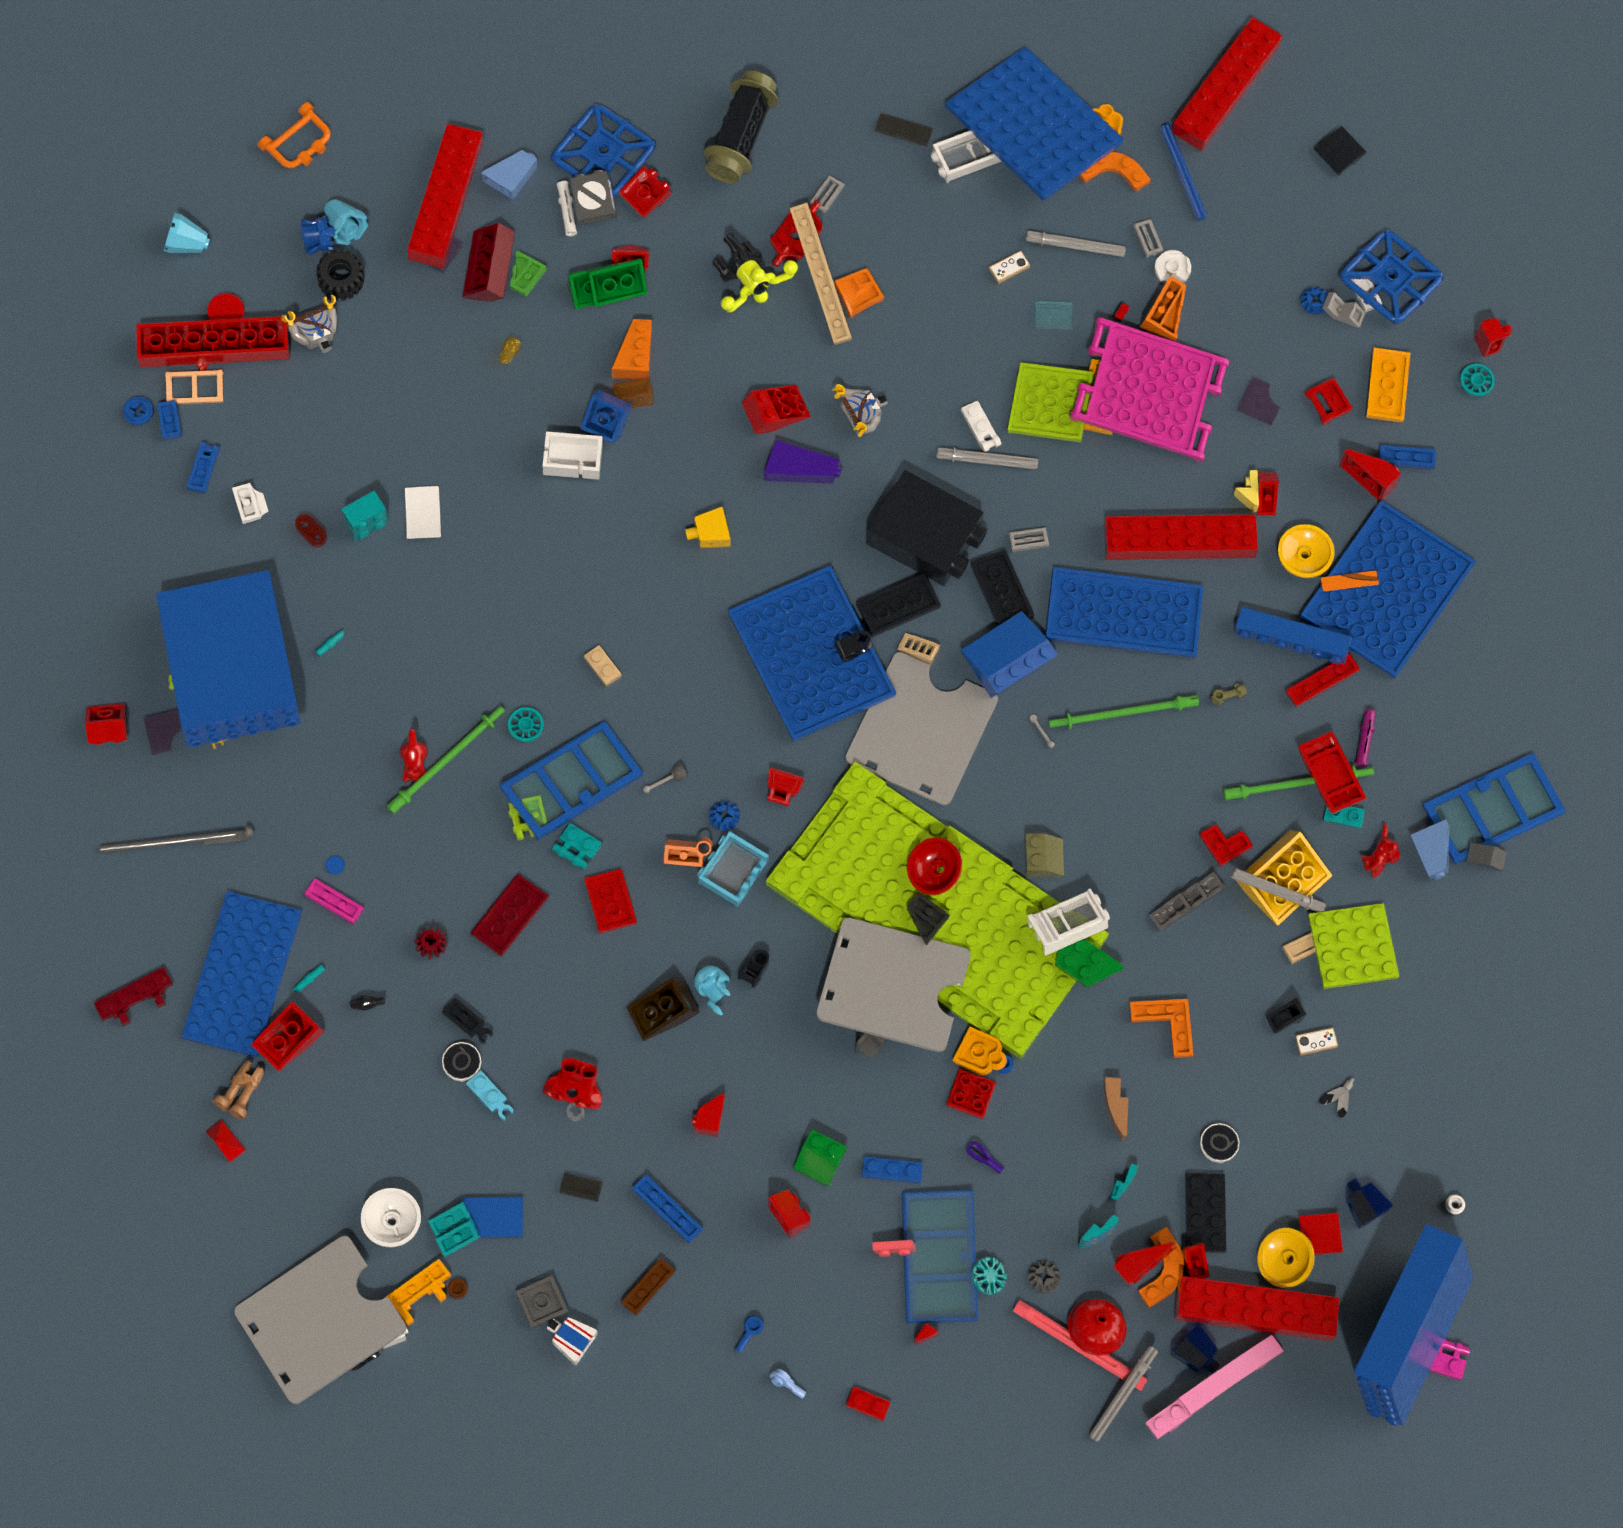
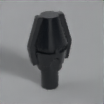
[349,995,385,1011]

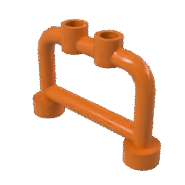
[257,102,331,169]

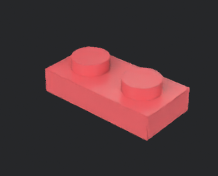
[873,1240,916,1257]

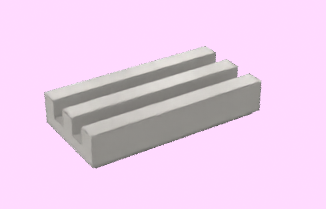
[809,175,845,214]
[1133,219,1164,258]
[1008,527,1049,552]

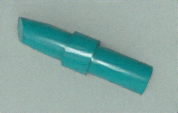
[315,629,344,657]
[293,964,325,992]

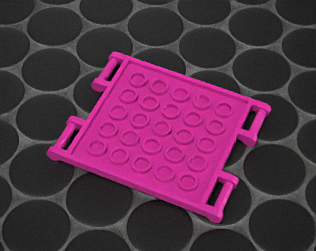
[1069,318,1230,462]

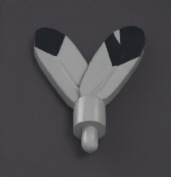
[1319,1078,1354,1118]

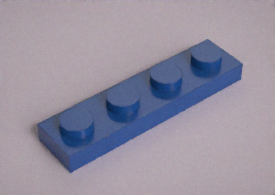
[632,1175,703,1244]

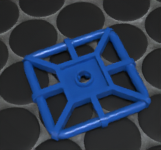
[551,103,656,197]
[1339,229,1444,324]

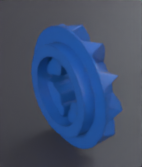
[1301,286,1328,314]
[123,397,153,426]
[709,801,740,831]

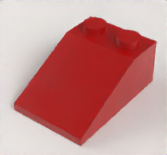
[1339,449,1401,502]
[251,1002,324,1071]
[1113,1242,1177,1286]

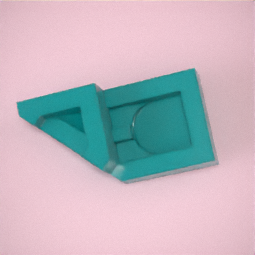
[1110,1164,1139,1201]

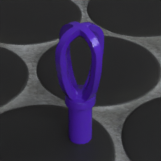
[966,1141,1004,1174]

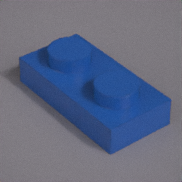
[157,400,182,440]

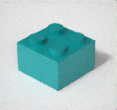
[341,491,388,541]

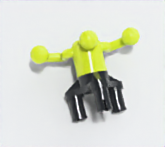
[712,233,798,313]

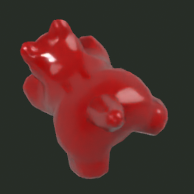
[399,728,428,782]
[1361,824,1400,878]

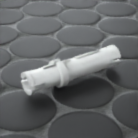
[557,181,577,236]

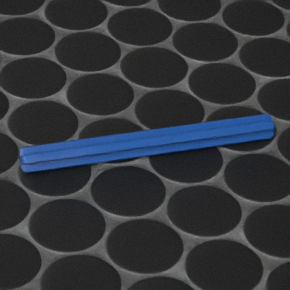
[1160,124,1207,221]

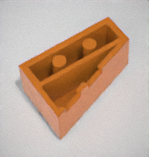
[1140,276,1186,342]
[611,319,652,380]

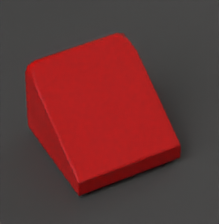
[914,1324,939,1345]

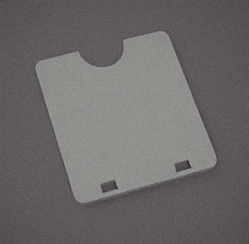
[846,652,998,806]
[816,918,971,1052]
[235,1236,406,1404]

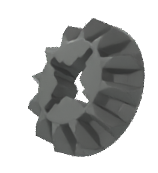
[1028,1261,1060,1293]

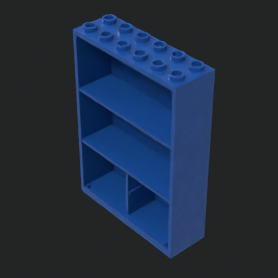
[156,570,301,748]
[1354,1224,1473,1426]

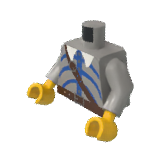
[281,295,337,353]
[832,384,888,437]

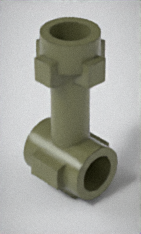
[1210,684,1247,706]

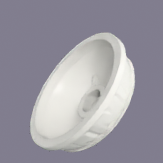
[361,1188,421,1247]

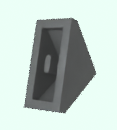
[1465,843,1507,871]

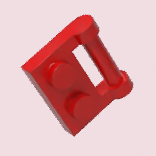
[1305,378,1352,425]

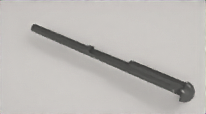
[100,825,254,853]

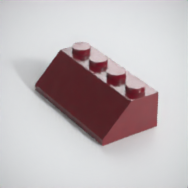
[462,223,515,302]

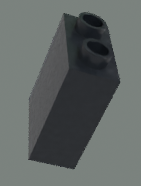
[866,470,988,587]

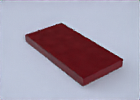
[471,874,549,957]

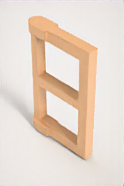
[165,369,223,404]

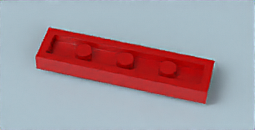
[1285,654,1360,707]

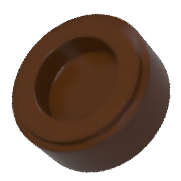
[448,1278,468,1300]

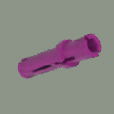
[1355,709,1377,767]

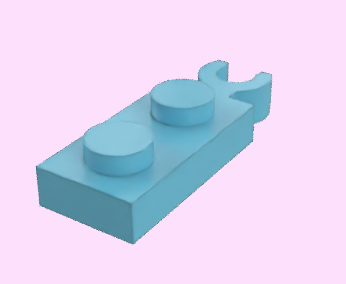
[466,1070,514,1121]

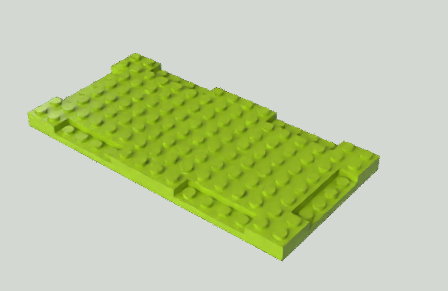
[766,762,1109,1059]

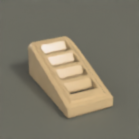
[897,633,940,665]

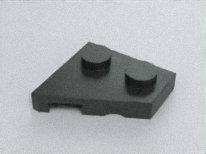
[907,893,950,945]

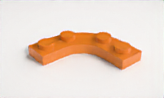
[1079,152,1151,192]
[1138,1227,1184,1309]

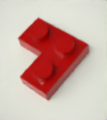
[1199,824,1253,867]

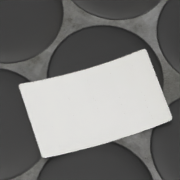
[405,486,441,539]

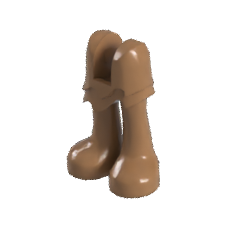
[212,1060,264,1120]

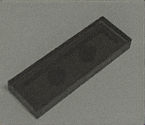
[875,113,933,147]

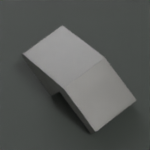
[1322,292,1366,328]

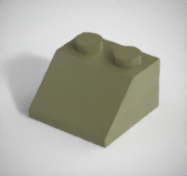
[1024,834,1064,877]

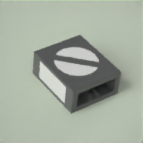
[570,170,617,225]

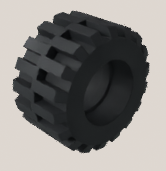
[316,249,364,301]

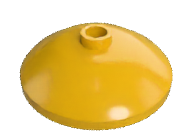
[1278,524,1334,578]
[1257,1228,1315,1288]

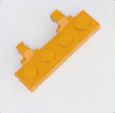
[383,1259,451,1326]

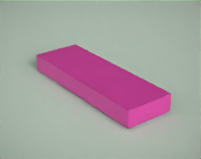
[304,878,364,925]

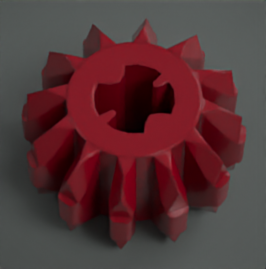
[414,926,448,960]

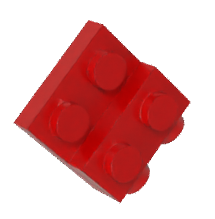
[619,166,672,218]

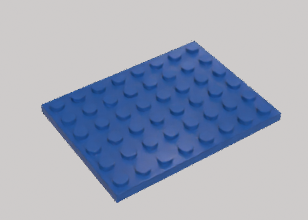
[945,46,1124,201]
[1300,500,1476,679]
[728,566,896,742]

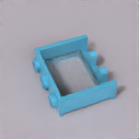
[697,832,769,907]

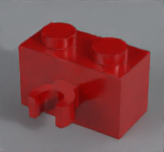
[1474,318,1513,358]

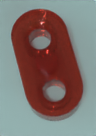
[295,514,327,548]

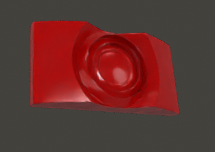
[1298,731,1366,814]

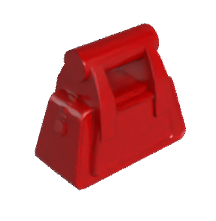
[767,768,804,807]

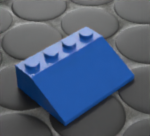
[960,611,1058,698]

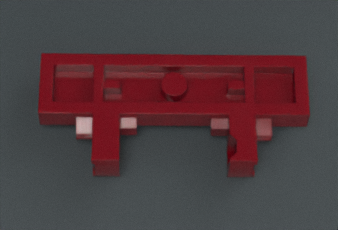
[93,967,173,1027]

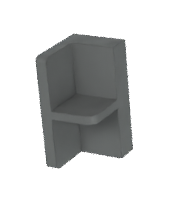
[855,1033,886,1058]

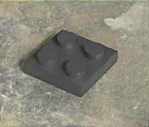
[515,1276,568,1329]

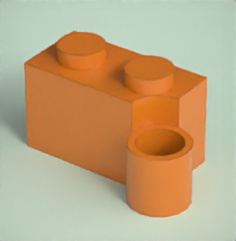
[664,837,713,867]

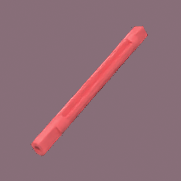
[1013,1300,1148,1391]

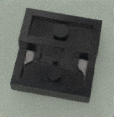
[1314,126,1367,176]

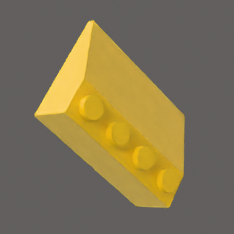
[1236,830,1332,925]

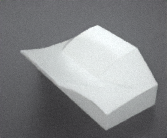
[232,483,268,524]

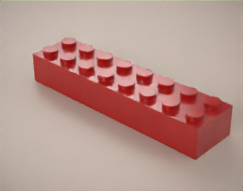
[1172,17,1283,152]
[407,124,483,268]
[136,316,290,368]
[1104,515,1258,560]
[1174,1276,1339,1341]

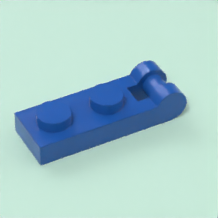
[187,442,220,494]

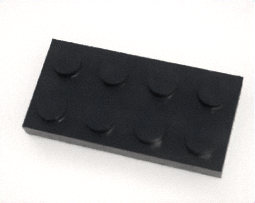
[970,550,1035,626]
[856,573,941,637]
[1185,1173,1227,1253]

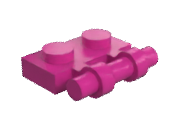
[1430,1338,1470,1381]

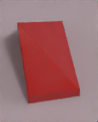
[612,244,649,269]
[206,1120,246,1163]
[1182,1242,1210,1279]

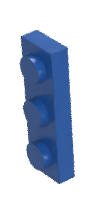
[1379,445,1436,469]
[862,1157,923,1184]

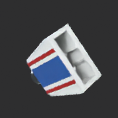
[547,1317,598,1366]

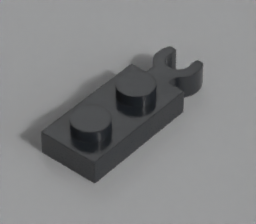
[442,998,493,1044]

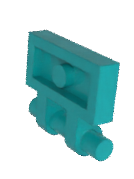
[552,823,602,870]

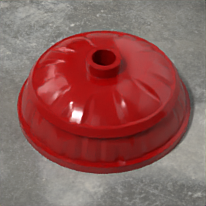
[907,837,962,895]
[1068,1299,1127,1356]

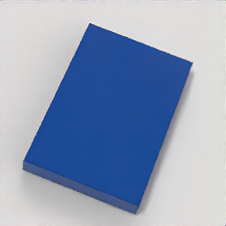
[463,1197,523,1238]

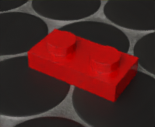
[846,1387,891,1422]

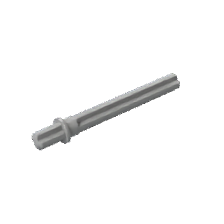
[1026,231,1126,257]
[936,447,1038,470]
[1231,869,1326,912]
[1090,1346,1158,1442]

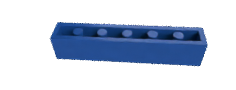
[1235,607,1352,664]

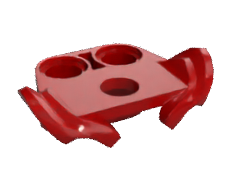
[542,1058,602,1109]

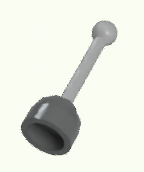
[643,764,688,793]

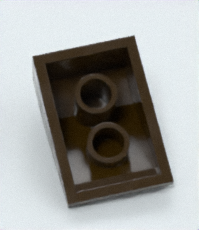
[626,977,700,1041]

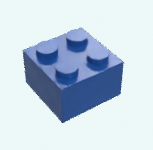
[580,390,632,443]

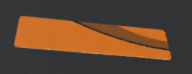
[1321,571,1379,591]

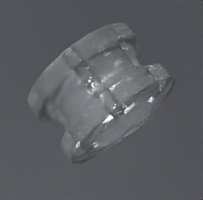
[567,1103,584,1122]

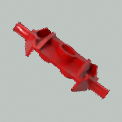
[770,200,823,268]

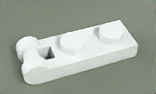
[961,401,1001,453]

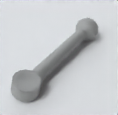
[1030,714,1055,748]

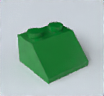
[793,1130,847,1187]

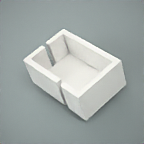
[543,432,603,480]

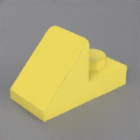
[1234,470,1259,512]

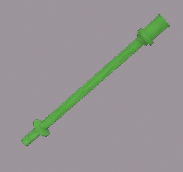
[1048,694,1199,730]
[386,706,505,815]
[1223,765,1374,801]

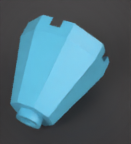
[324,199,368,245]
[163,213,210,253]

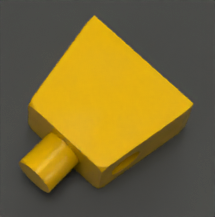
[685,507,731,548]

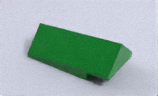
[567,259,648,310]

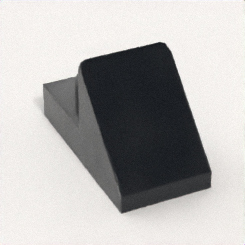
[1265,997,1307,1034]

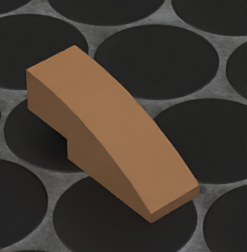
[1103,1077,1128,1141]

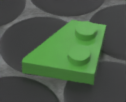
[510,250,547,297]

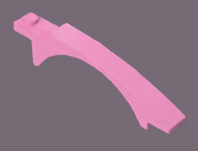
[1145,1335,1284,1440]

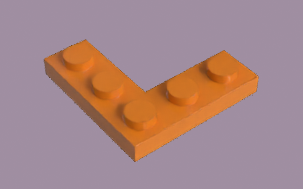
[1129,999,1193,1058]

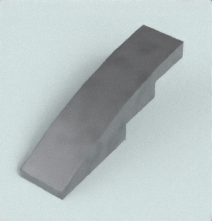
[1149,872,1226,931]

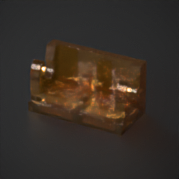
[612,378,654,409]

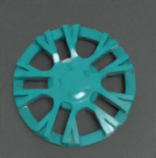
[1460,364,1495,398]
[508,707,544,743]
[971,1257,1007,1295]

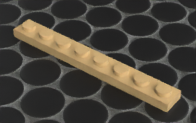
[790,203,852,345]

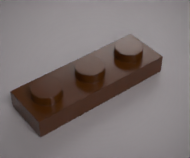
[621,1258,676,1316]

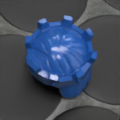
[301,215,335,255]

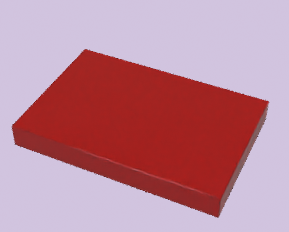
[584,869,637,934]

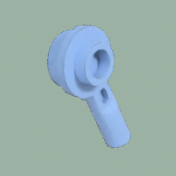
[770,1369,806,1399]

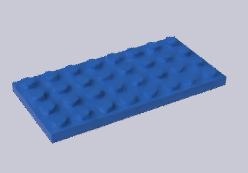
[1046,567,1204,658]
[181,891,302,1058]

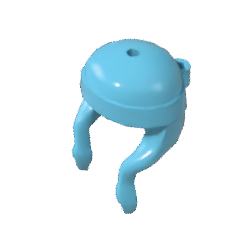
[694,965,730,1015]

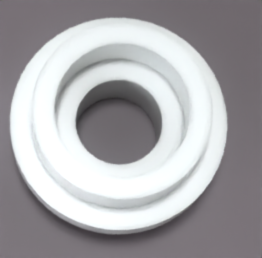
[1445,1195,1465,1215]

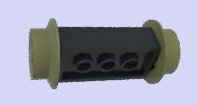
[703,71,779,184]

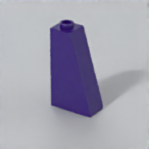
[764,440,842,483]

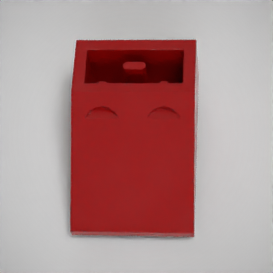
[742,385,811,434]

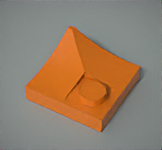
[834,268,884,318]

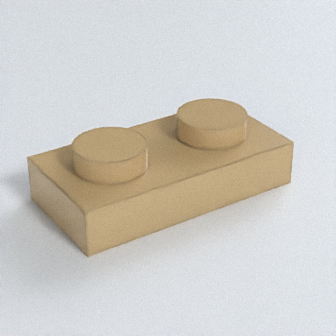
[584,645,622,687]

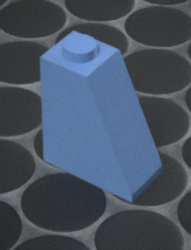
[482,150,538,200]
[1411,819,1449,880]

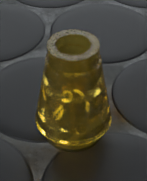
[498,336,522,365]

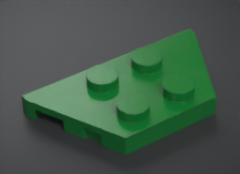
[1055,924,1125,988]

